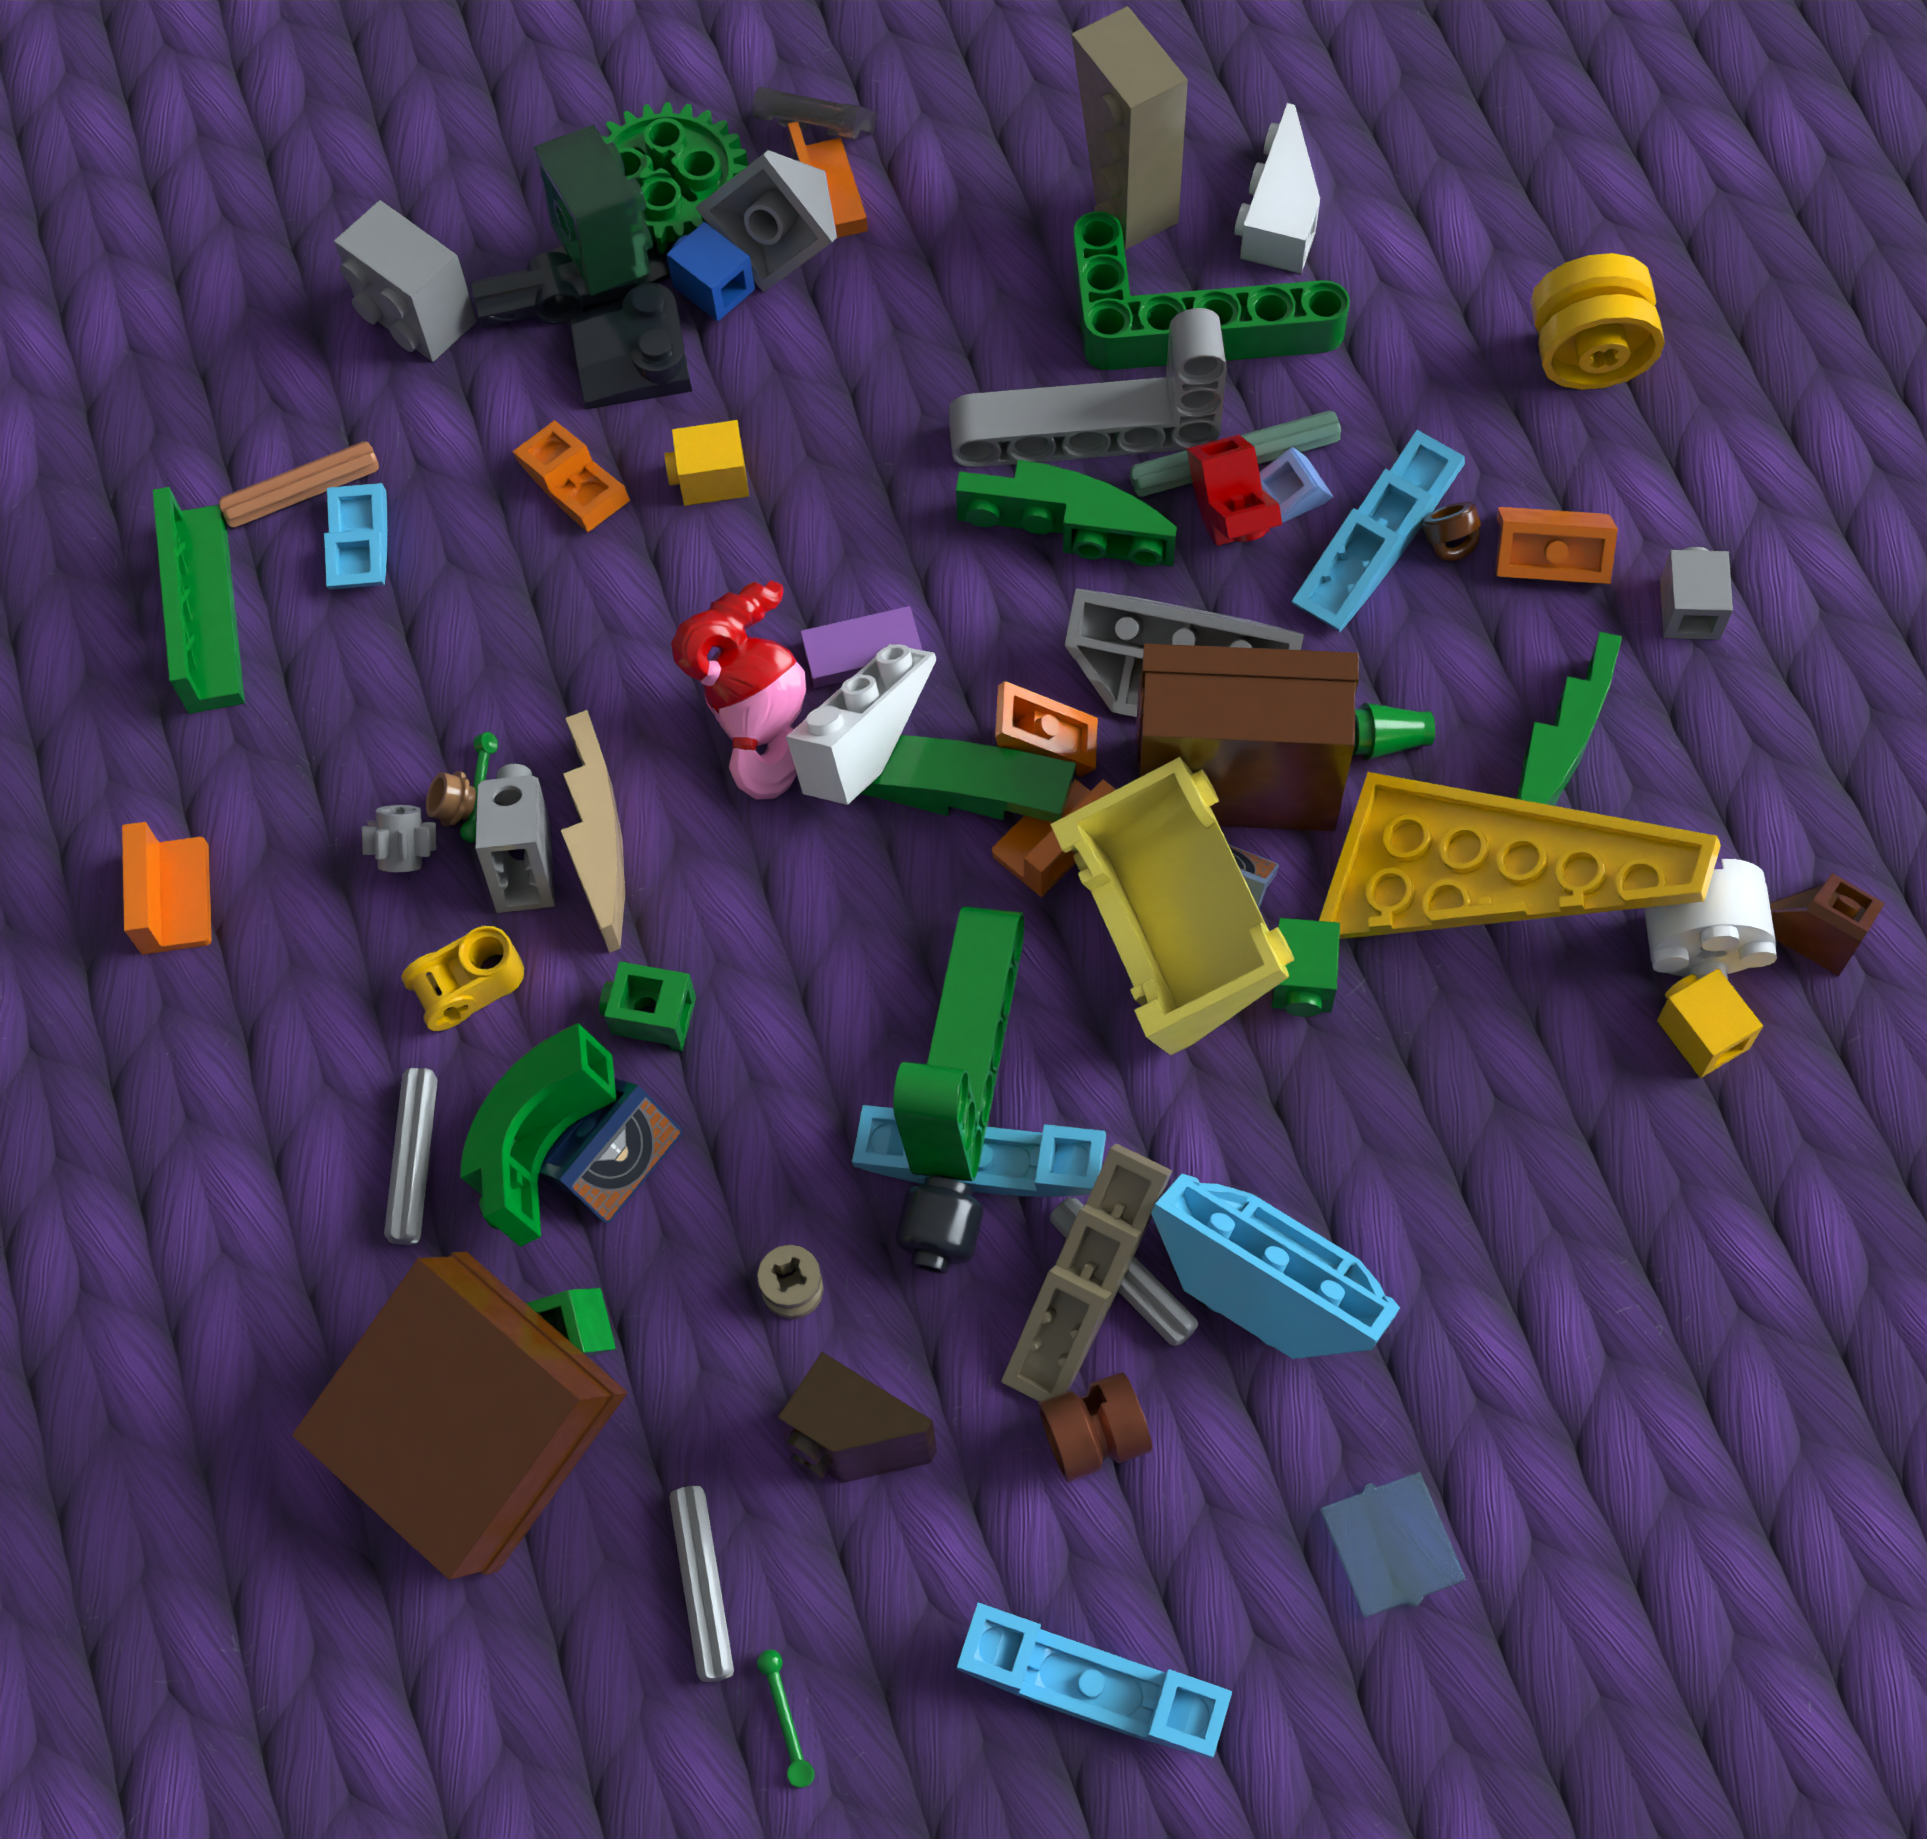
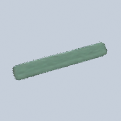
[1130,410,1341,497]

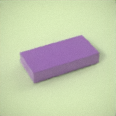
[801,606,922,688]

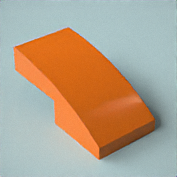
[512,420,630,532]

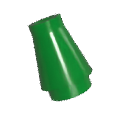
[1353,703,1435,760]

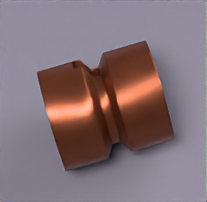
[1038,1372,1153,1483]

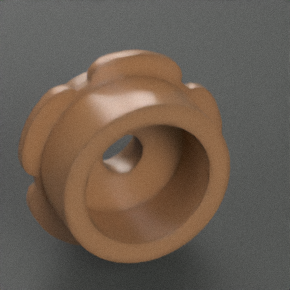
[426,771,476,827]

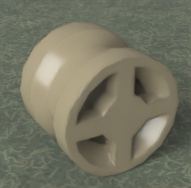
[757,1245,824,1320]

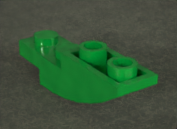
[956,460,1177,567]

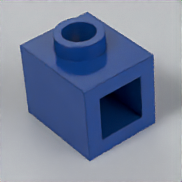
[666,222,755,322]

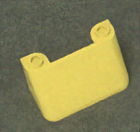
[1050,757,1294,1055]

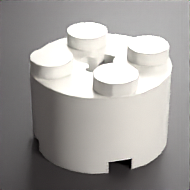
[1644,859,1777,980]

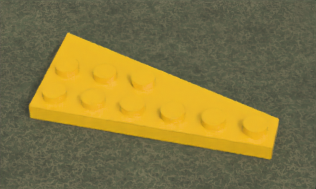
[1319,772,1721,939]

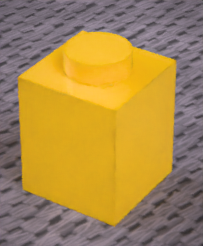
[664,420,749,506]
[1657,968,1763,1078]

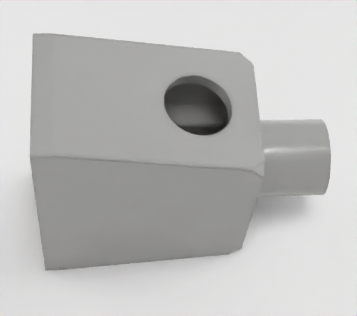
[476,764,555,913]

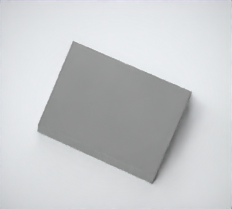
[695,150,837,292]

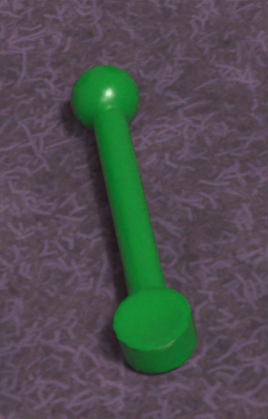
[460,732,498,843]
[757,1649,815,1788]

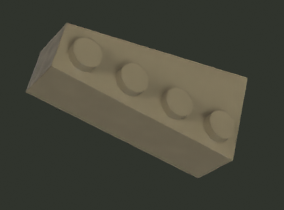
[1071,6,1188,250]

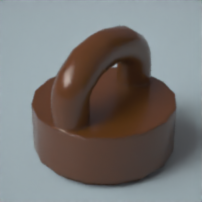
[1422,502,1481,562]

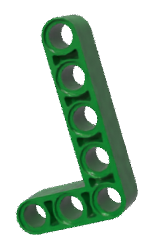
[1073,211,1350,370]
[893,906,1024,1181]

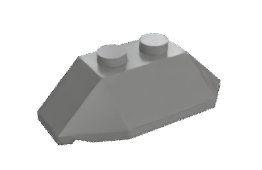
[1065,588,1304,717]

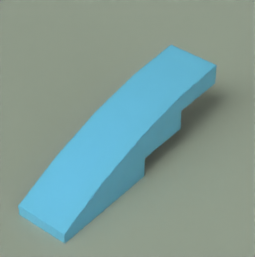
[1292,430,1465,632]

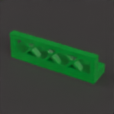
[153,487,245,714]

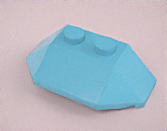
[1151,1174,1400,1359]

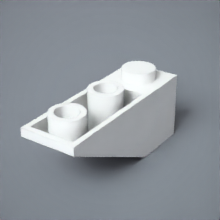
[1235,103,1320,274]
[786,644,936,805]

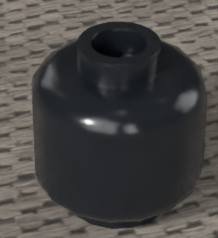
[896,1177,983,1274]

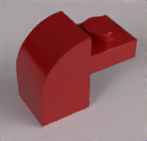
[1186,434,1283,546]

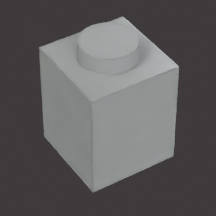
[1660,547,1733,640]

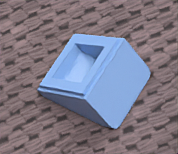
[1259,447,1333,523]

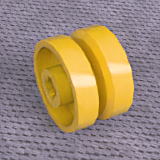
[1530,253,1665,390]

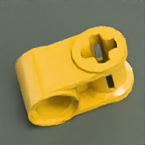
[401,926,524,1031]

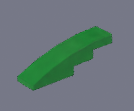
[1516,632,1622,806]
[860,735,1076,823]

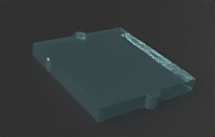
[1320,1472,1466,1618]

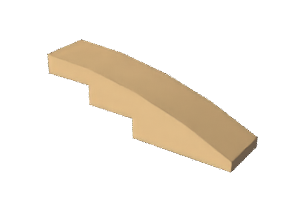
[561,710,625,953]

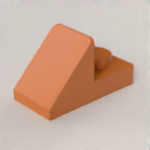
[995,681,1098,777]

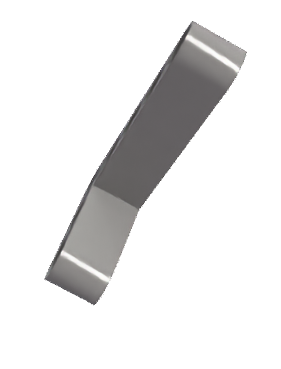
[948,308,1227,467]

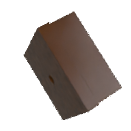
[1135,643,1359,832]
[292,1252,628,1580]

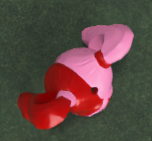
[671,580,806,800]

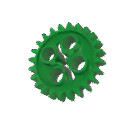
[579,102,748,254]

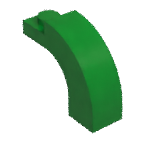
[461,1023,617,1247]

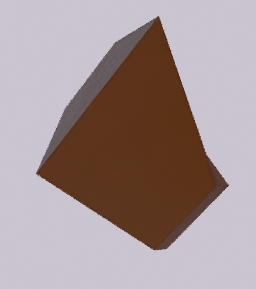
[1769,873,1885,976]

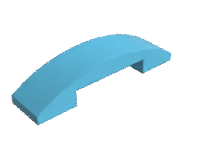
[852,1105,1106,1197]
[956,1603,1232,1759]

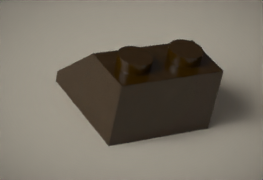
[778,1352,937,1483]

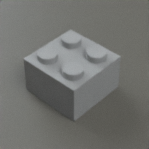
[334,200,477,362]

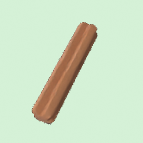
[219,441,379,527]

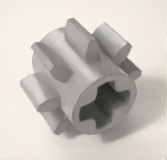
[361,805,436,872]

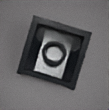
[571,283,692,410]

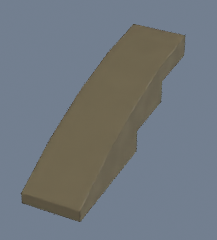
[1001,1143,1173,1402]

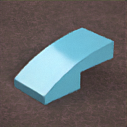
[324,483,387,590]

